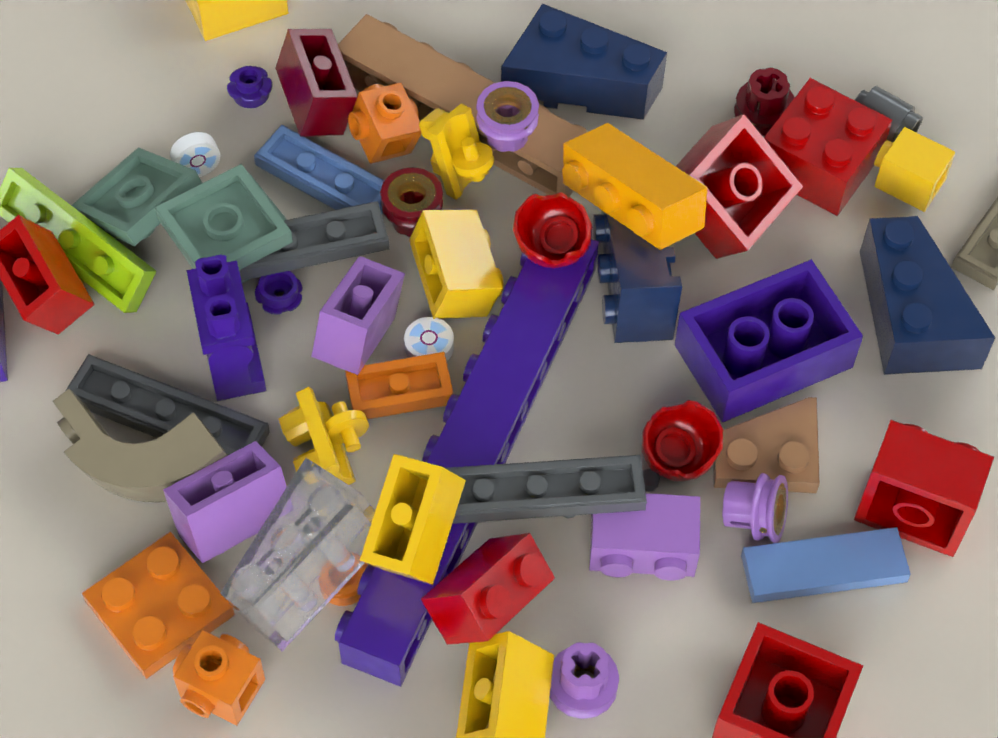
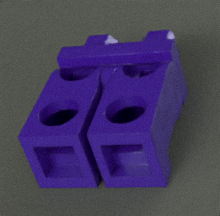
[186,254,267,401]

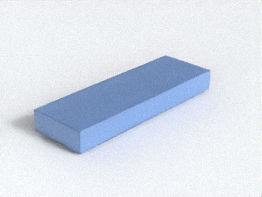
[254,125,385,214]
[741,527,911,603]

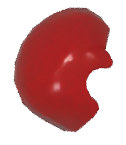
[513,192,593,268]
[641,400,724,482]

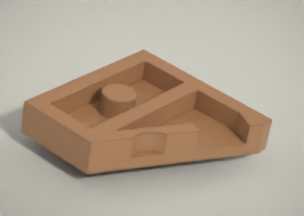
[713,397,820,493]

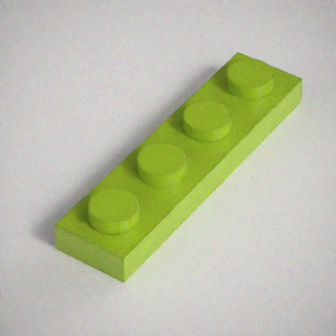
[0,168,157,313]

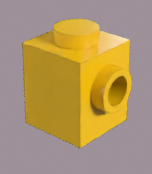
[874,127,956,212]

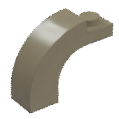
[53,389,228,502]

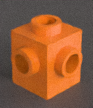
[348,83,422,164]
[173,630,265,726]

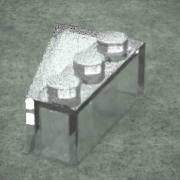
[220,458,375,652]

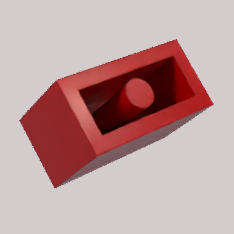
[0,215,95,335]
[421,533,555,644]

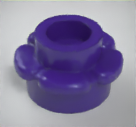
[227,66,273,108]
[255,271,303,315]

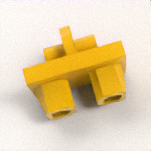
[419,104,495,200]
[278,386,369,488]

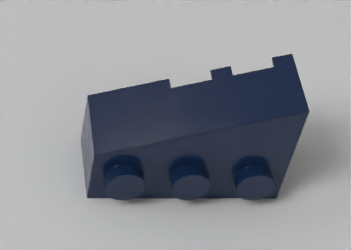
[501,3,667,120]
[593,210,682,343]
[860,216,995,375]

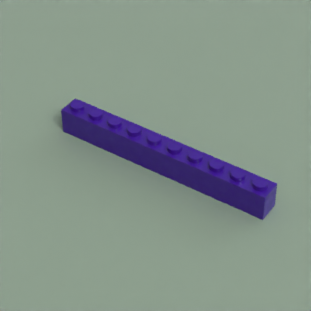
[335,239,599,687]

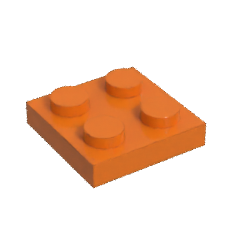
[82,531,235,679]

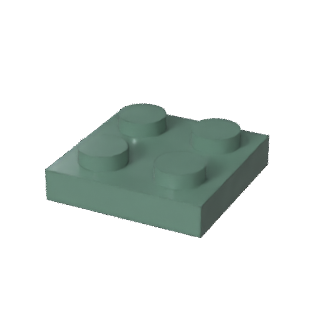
[71,147,202,246]
[155,164,293,270]

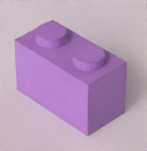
[311,256,405,375]
[163,441,294,563]
[589,493,700,581]

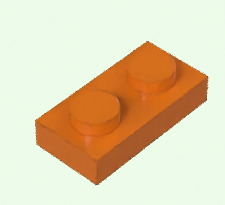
[345,352,453,419]

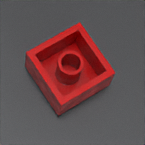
[764,78,893,216]
[676,114,803,259]
[854,420,994,557]
[712,622,864,738]

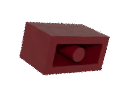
[275,29,358,137]

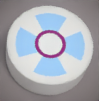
[170,132,220,177]
[404,317,454,362]

